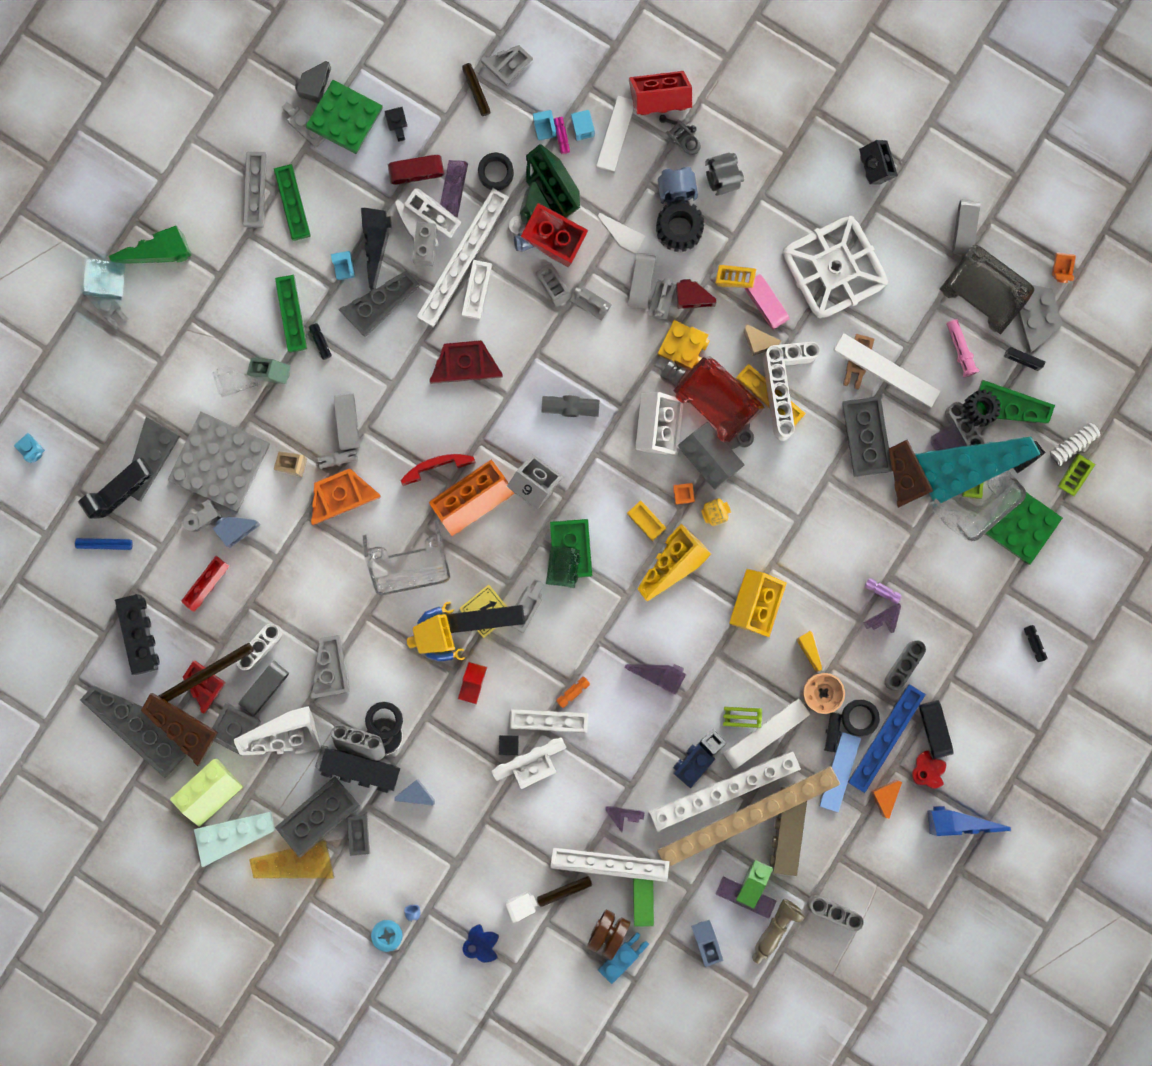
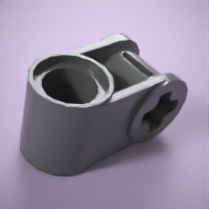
[666,119,701,155]

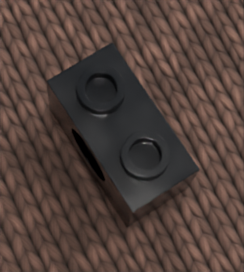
[859,140,898,185]

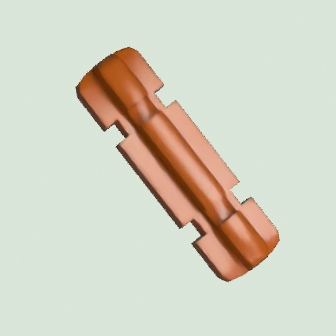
[556,677,590,708]

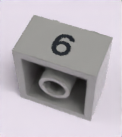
[507,454,563,509]

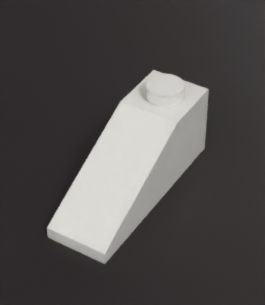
[404,189,461,238]

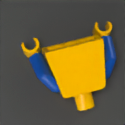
[407,602,465,661]

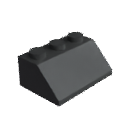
[677,422,745,490]

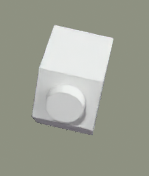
[506,892,538,923]

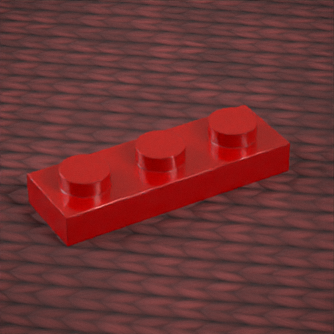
[181,556,229,612]

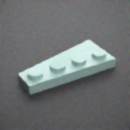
[194,812,275,867]

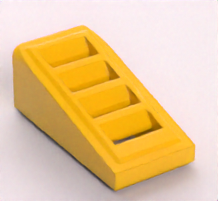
[716,265,756,288]
[796,631,822,672]

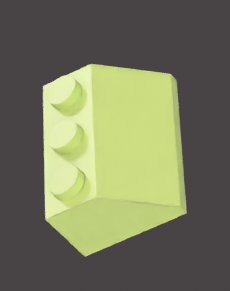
[170,759,243,827]

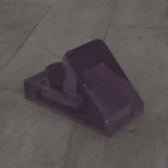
[863,603,901,633]
[605,806,645,832]

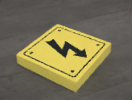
[459,584,507,639]

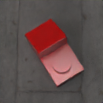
[458,662,487,704]

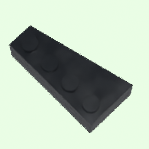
[315,745,400,793]

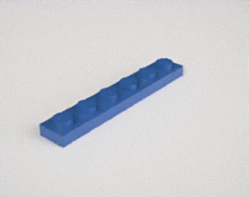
[848,684,926,793]

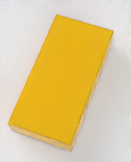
[627,500,667,542]

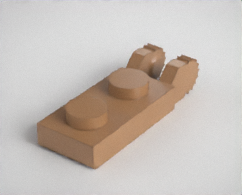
[843,334,875,390]

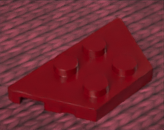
[429,340,503,384]

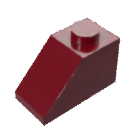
[676,279,717,309]

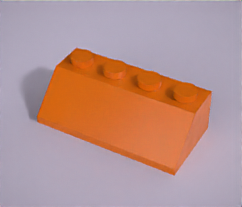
[429,459,515,536]

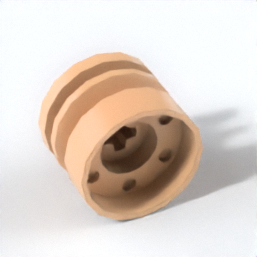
[803,673,845,714]

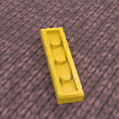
[736,364,806,426]

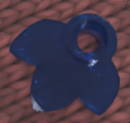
[462,924,499,963]

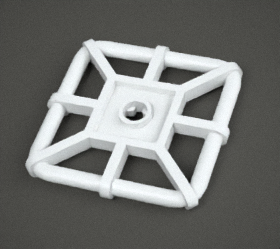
[783,216,888,319]

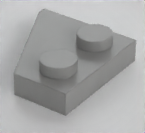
[481,45,533,86]

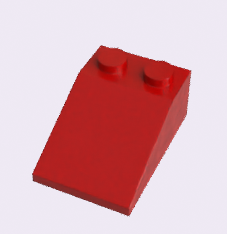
[521,203,588,267]

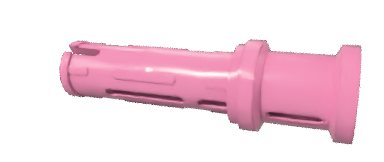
[946,319,980,377]

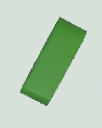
[633,878,654,927]

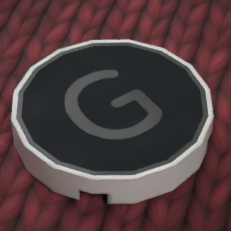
[365,717,403,755]

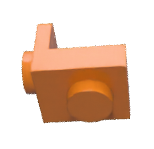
[1052,253,1076,283]

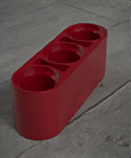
[388,155,444,185]

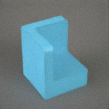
[533,110,556,141]
[571,110,595,141]
[331,251,355,280]

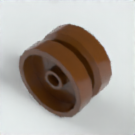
[586,909,631,961]

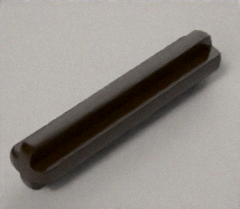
[462,63,491,116]
[537,876,592,907]

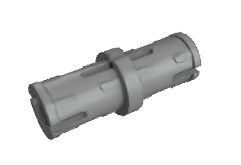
[318,449,358,469]

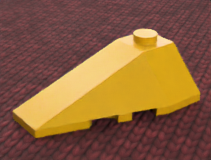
[637,524,711,601]

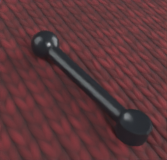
[659,115,697,133]

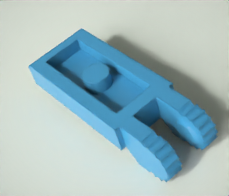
[598,932,649,984]

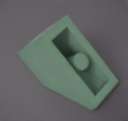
[246,358,291,384]

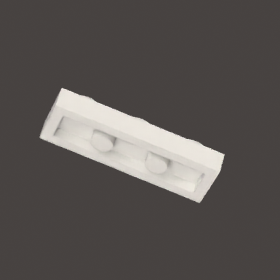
[462,260,492,320]

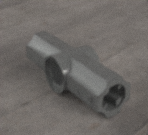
[542,395,600,417]

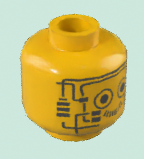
[701,498,731,526]

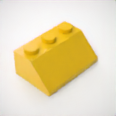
[729,569,787,638]

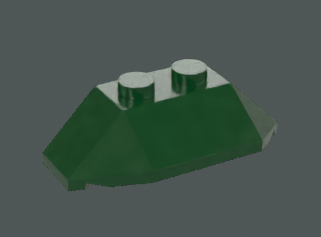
[526,144,580,218]

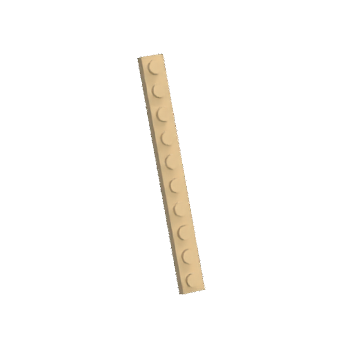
[657,766,840,867]

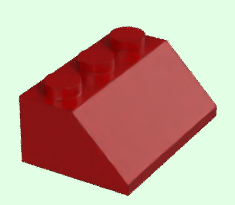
[629,71,692,115]

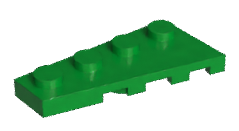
[976,380,1055,424]

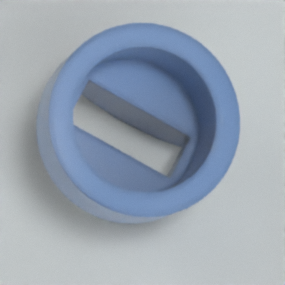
[404,905,420,922]

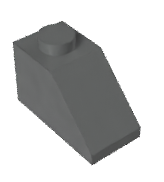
[295,61,331,103]

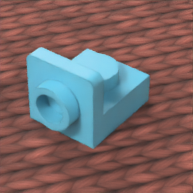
[14,433,45,463]

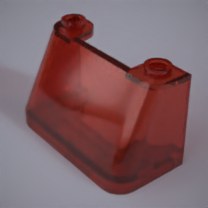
[673,356,765,443]

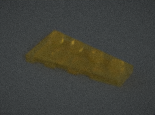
[249,840,335,879]

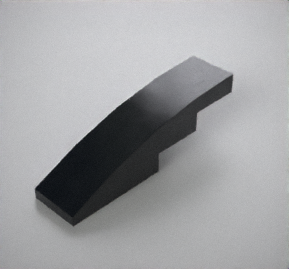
[446,605,525,633]

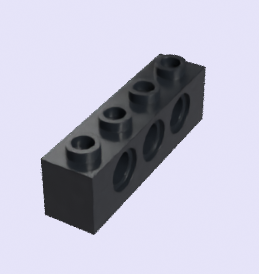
[115,594,160,675]

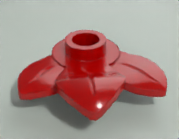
[912,750,946,789]

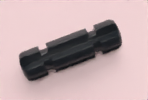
[309,323,332,360]
[1024,625,1048,662]

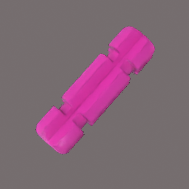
[553,117,570,154]

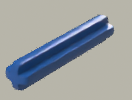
[75,538,133,550]

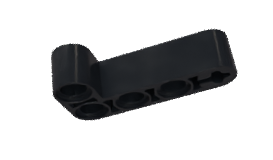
[78,458,154,519]

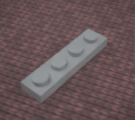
[243,152,266,228]

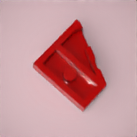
[183,661,226,714]

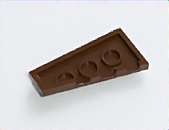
[141,693,218,767]

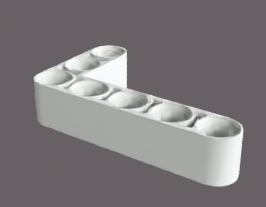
[763,342,820,441]

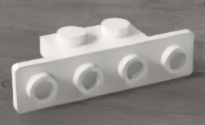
[491,738,566,789]

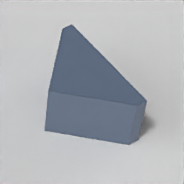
[394,779,435,805]

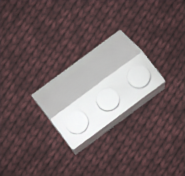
[635,392,684,456]

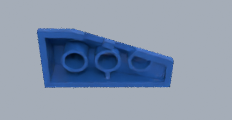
[928,806,1011,836]

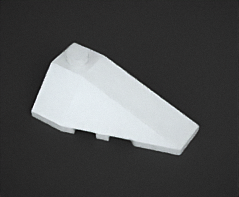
[234,706,321,755]

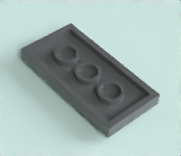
[842,396,892,477]
[275,776,360,858]

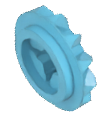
[371,920,402,952]

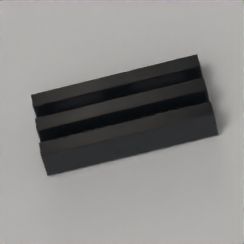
[1004,347,1046,371]

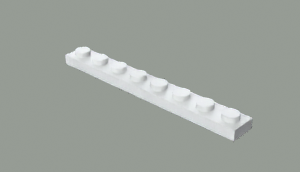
[417,188,509,328]

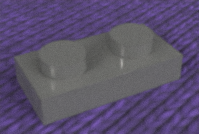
[347,815,370,856]

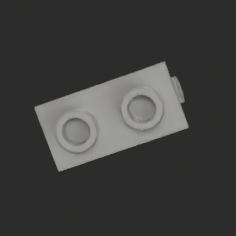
[648,279,676,320]
[570,285,612,320]

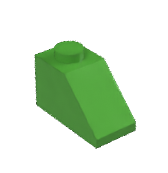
[736,860,773,909]

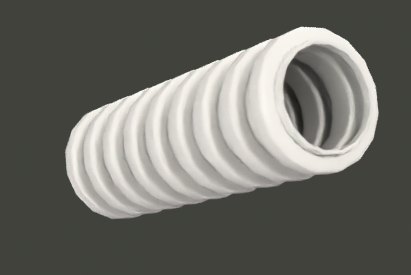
[1050,423,1100,466]

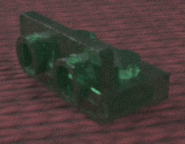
[546,546,580,588]

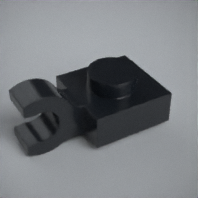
[384,106,408,142]

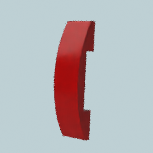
[400,454,476,486]

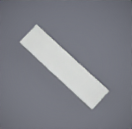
[596,96,634,173]
[510,709,588,733]

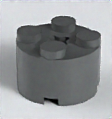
[705,152,744,196]

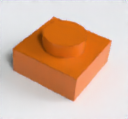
[673,483,695,505]

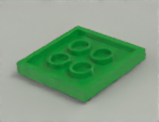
[306,80,383,154]
[982,485,1063,565]

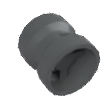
[661,360,687,386]

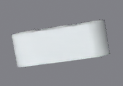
[236,624,282,671]

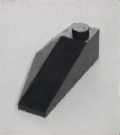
[361,207,392,290]

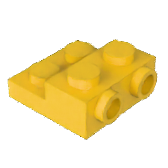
[657,320,710,371]

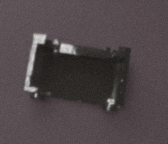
[940,245,1034,335]

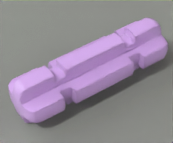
[865,578,902,604]

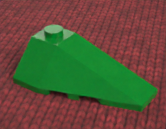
[109,225,192,264]

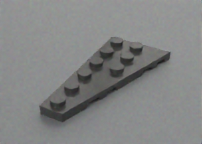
[80,686,186,778]

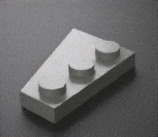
[311,635,350,699]

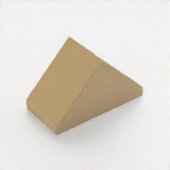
[744,324,781,356]
[274,451,307,477]

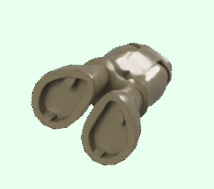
[752,899,805,964]

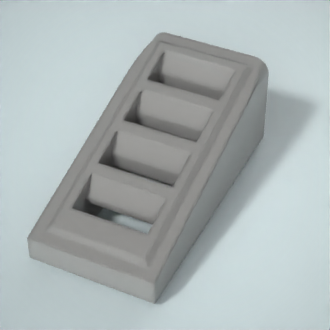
[536,263,572,307]

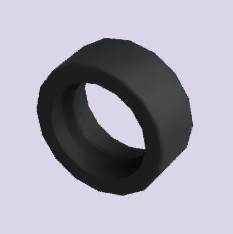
[478,152,514,191]
[841,699,880,736]
[365,702,403,739]

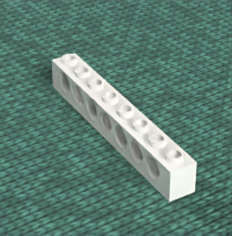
[649,751,801,831]

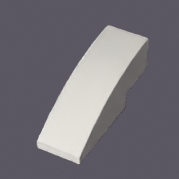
[395,199,438,248]

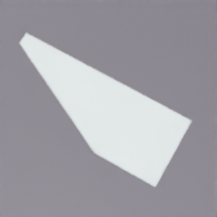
[598,213,645,254]

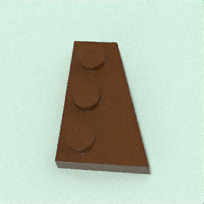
[889,439,933,508]

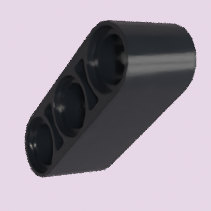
[919,700,954,759]

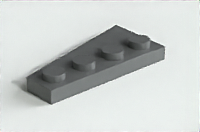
[338,271,420,337]
[131,417,180,502]

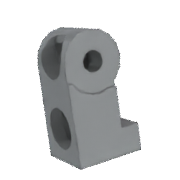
[183,500,222,532]

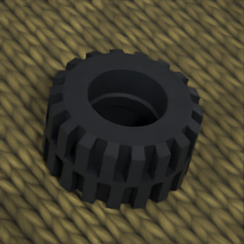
[656,200,704,252]

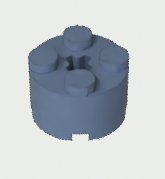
[658,167,698,206]

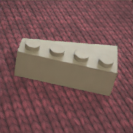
[770,787,807,876]

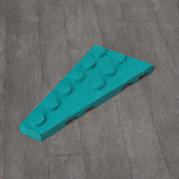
[915,436,1041,506]

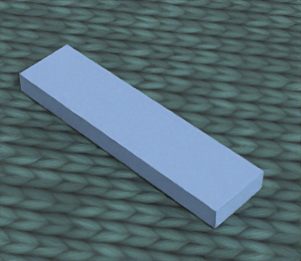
[819,732,861,812]

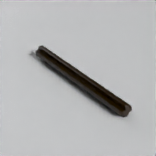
[158,643,254,702]

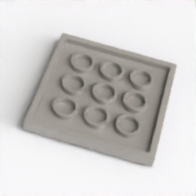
[168,411,270,512]

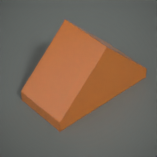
[871,780,902,819]

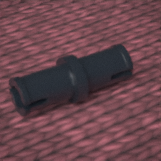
[824,712,842,752]

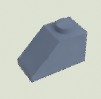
[213,517,260,548]
[691,920,724,967]

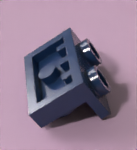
[673,744,715,788]

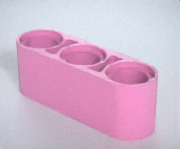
[745,274,790,330]

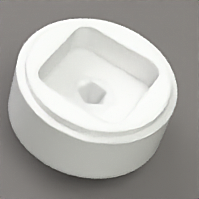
[509,216,526,236]

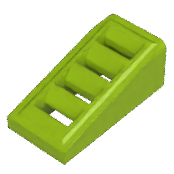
[1058,453,1096,497]

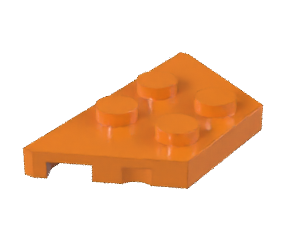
[311,468,381,525]

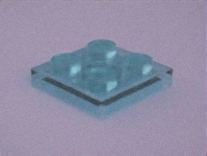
[83,258,126,300]

